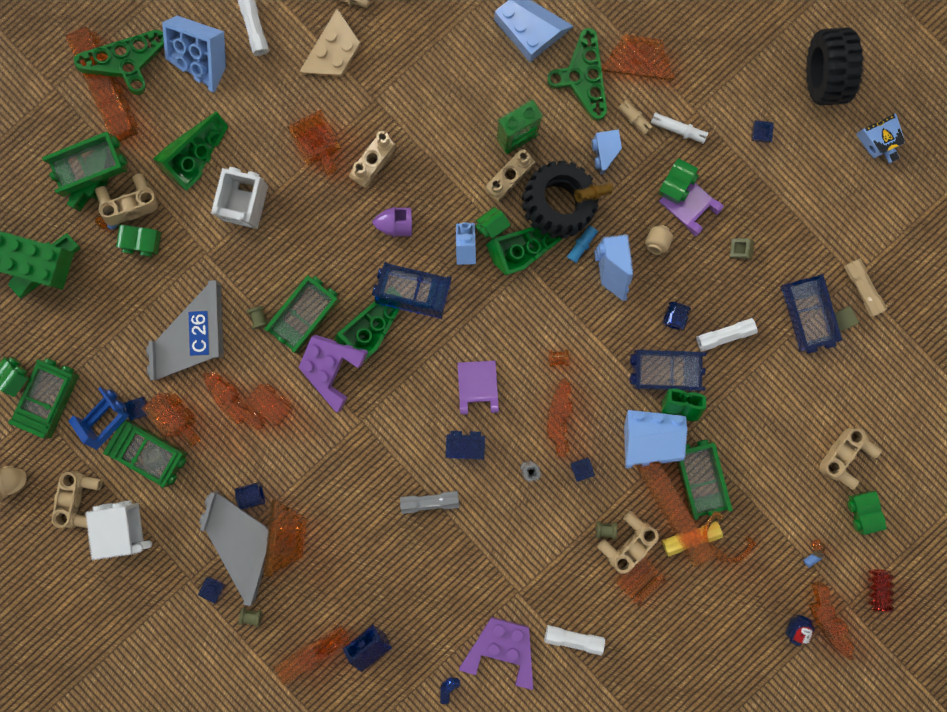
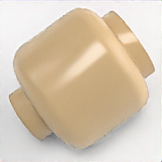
[645,225,673,255]

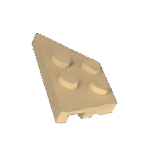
[300,9,361,77]

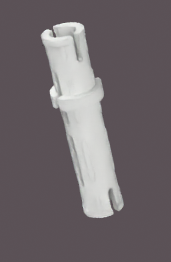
[650,112,708,144]

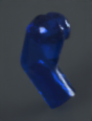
[440,677,460,704]

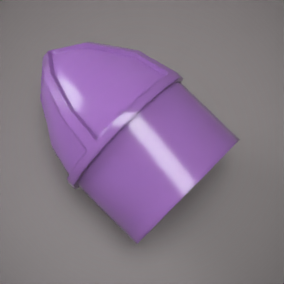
[372,207,412,238]

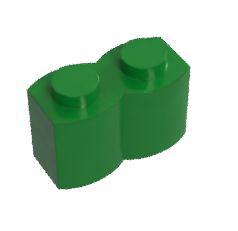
[658,158,699,205]
[475,207,511,239]
[116,225,161,257]
[0,356,29,397]
[661,389,706,421]
[847,491,887,535]

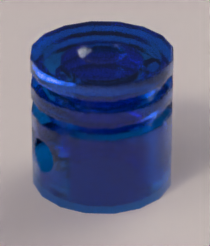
[662,302,691,331]
[235,482,265,510]

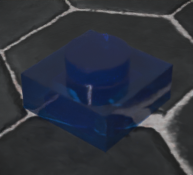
[751,120,774,143]
[124,397,150,421]
[570,457,595,482]
[198,576,225,604]

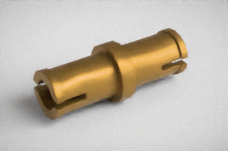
[574,182,613,203]

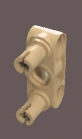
[349,130,397,188]
[484,149,536,202]
[95,174,158,226]
[820,428,882,490]
[52,471,103,528]
[597,511,659,574]

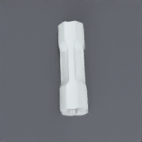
[238,0,269,56]
[696,318,758,352]
[544,625,605,656]

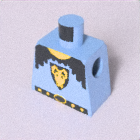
[856,113,905,164]

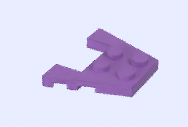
[298,335,368,413]
[459,617,533,690]

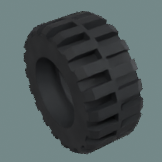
[806,27,864,106]
[522,160,599,239]

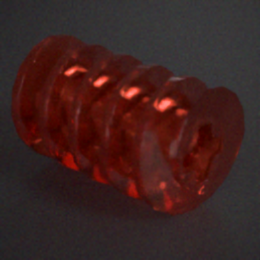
[868,569,894,612]

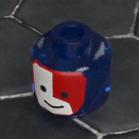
[785,615,815,646]

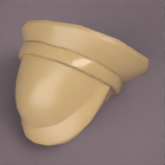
[0,466,27,504]

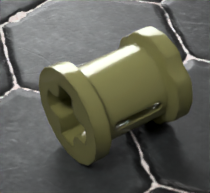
[247,306,268,329]
[595,521,617,540]
[239,608,262,628]

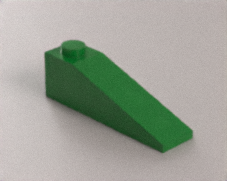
[153,111,229,191]
[486,227,564,275]
[334,287,405,362]

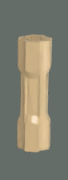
[844,258,887,317]

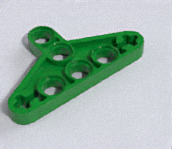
[547,28,607,121]
[73,30,164,95]

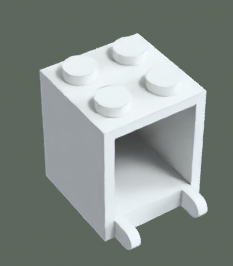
[211,167,268,229]
[86,500,152,560]

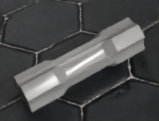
[520,460,541,482]
[400,491,459,514]

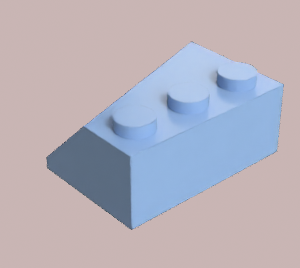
[494,0,573,62]
[162,16,226,93]
[594,235,633,301]
[624,410,687,468]

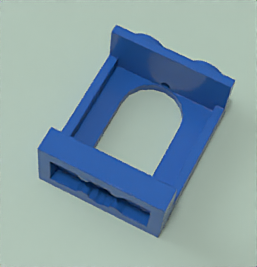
[69,387,129,450]

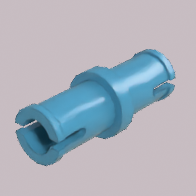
[567,225,598,264]

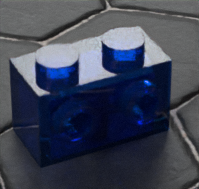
[445,430,485,460]
[343,624,392,672]

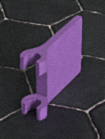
[659,183,724,236]
[458,361,499,415]

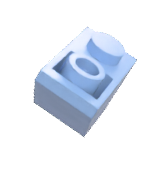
[592,130,622,175]
[456,222,476,265]

